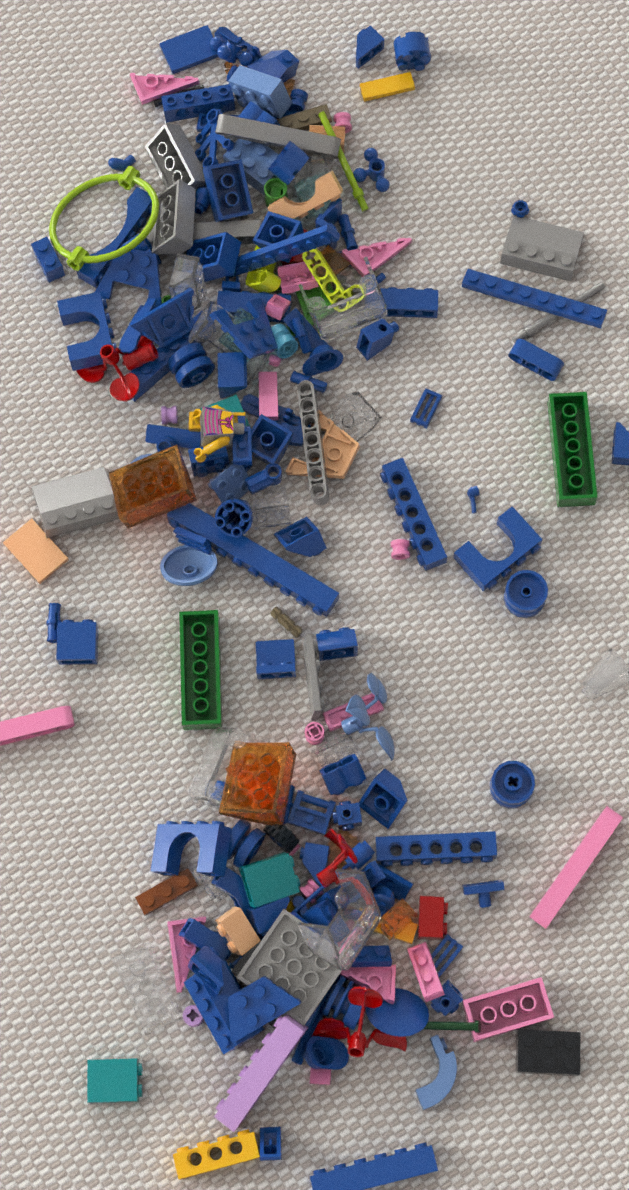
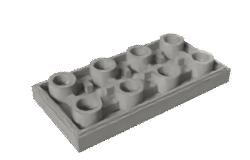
[303,635,325,720]

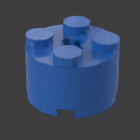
[393,32,431,71]
[268,141,309,185]

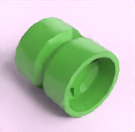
[264,178,288,207]

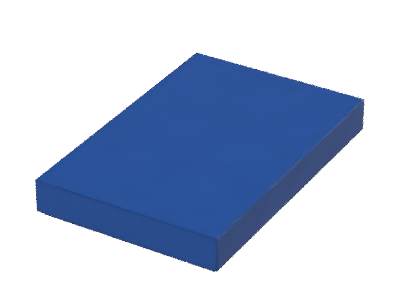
[159,25,218,74]

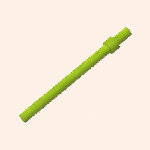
[318,111,369,212]

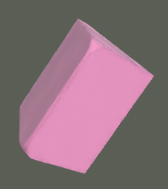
[265,294,291,320]
[310,1068,331,1085]

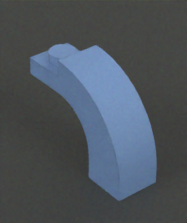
[415,1035,457,1110]

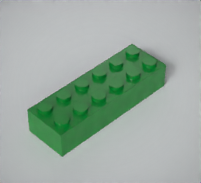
[547,392,598,507]
[179,610,223,730]

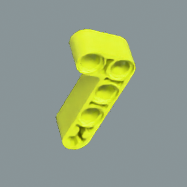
[245,245,281,293]
[302,248,366,312]

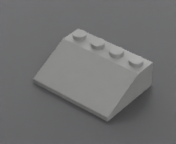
[500,215,584,281]
[31,467,120,538]

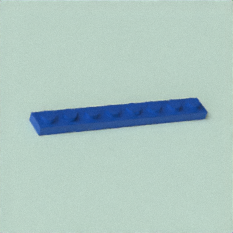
[229,224,340,278]
[462,269,607,329]

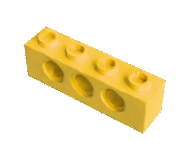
[173,1129,260,1180]

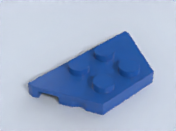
[129,288,194,348]
[228,976,302,1044]

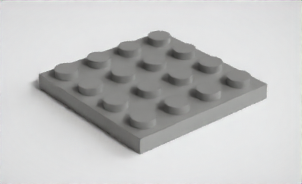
[236,909,351,1026]

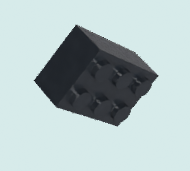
[516,1029,581,1076]

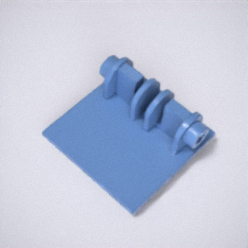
[207,461,249,503]

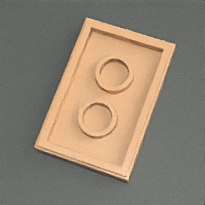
[3,518,69,584]

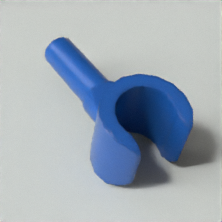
[467,486,480,513]

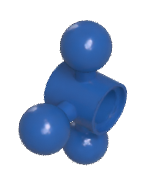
[210,36,253,67]
[353,148,390,192]

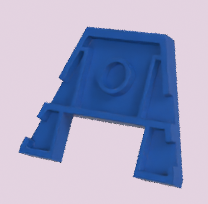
[95,246,162,306]
[209,298,278,359]

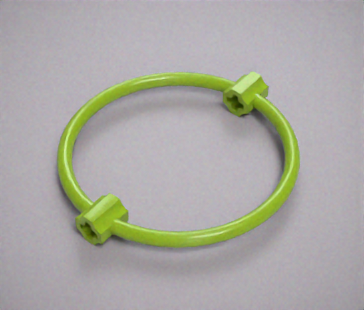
[49,166,159,271]

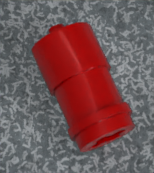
[122,343,159,371]

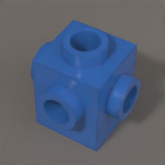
[332,801,362,831]
[431,979,463,1016]

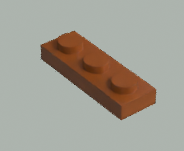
[135,868,198,916]

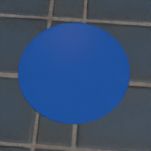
[366,988,429,1037]

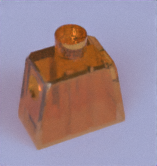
[377,898,419,941]

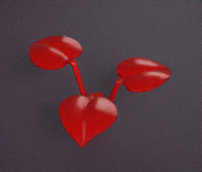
[76,336,154,402]
[316,828,374,911]
[312,986,407,1057]

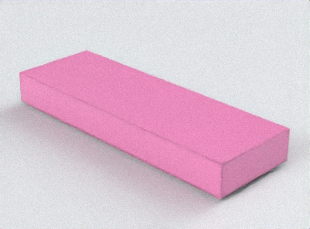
[259,372,278,420]
[322,693,384,732]
[407,942,445,1002]

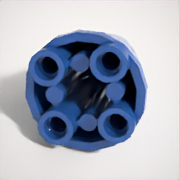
[214,499,253,538]

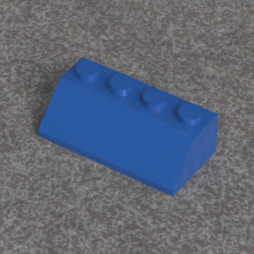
[183,958,265,1055]

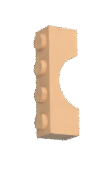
[267,171,343,219]

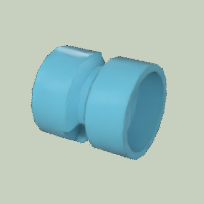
[271,323,298,359]

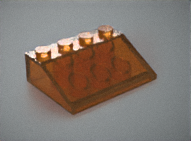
[109,444,197,528]
[219,742,297,825]

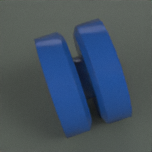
[167,343,215,388]
[504,570,548,618]
[490,761,535,809]
[227,818,266,868]

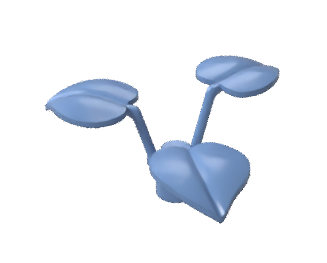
[341,673,395,761]

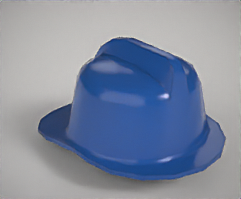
[302,344,343,376]
[302,1036,349,1070]

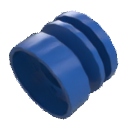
[323,976,367,1031]

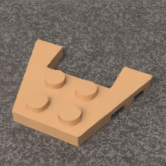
[285,410,360,479]

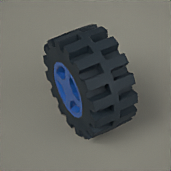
[263,818,300,853]

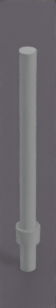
[512,282,605,343]

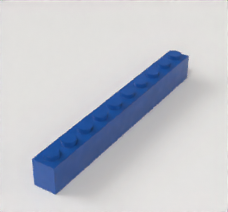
[166,497,339,617]

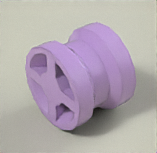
[161,406,178,425]
[183,1005,204,1027]

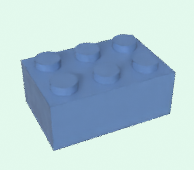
[228,65,292,119]
[223,139,279,196]

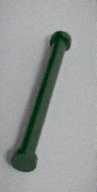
[422,1020,481,1033]

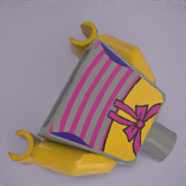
[193,405,244,463]

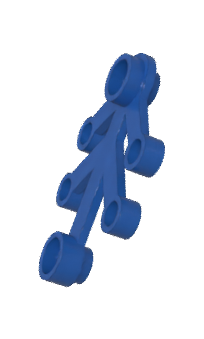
[195,109,234,168]

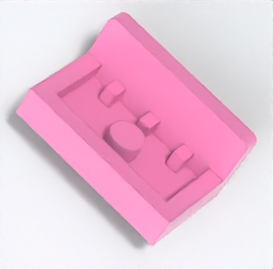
[277,262,318,294]

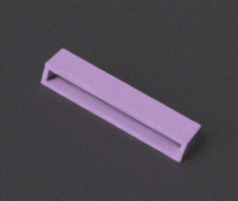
[214,1014,308,1132]

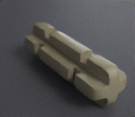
[270,606,303,638]

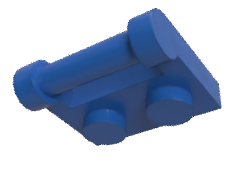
[287,790,336,835]

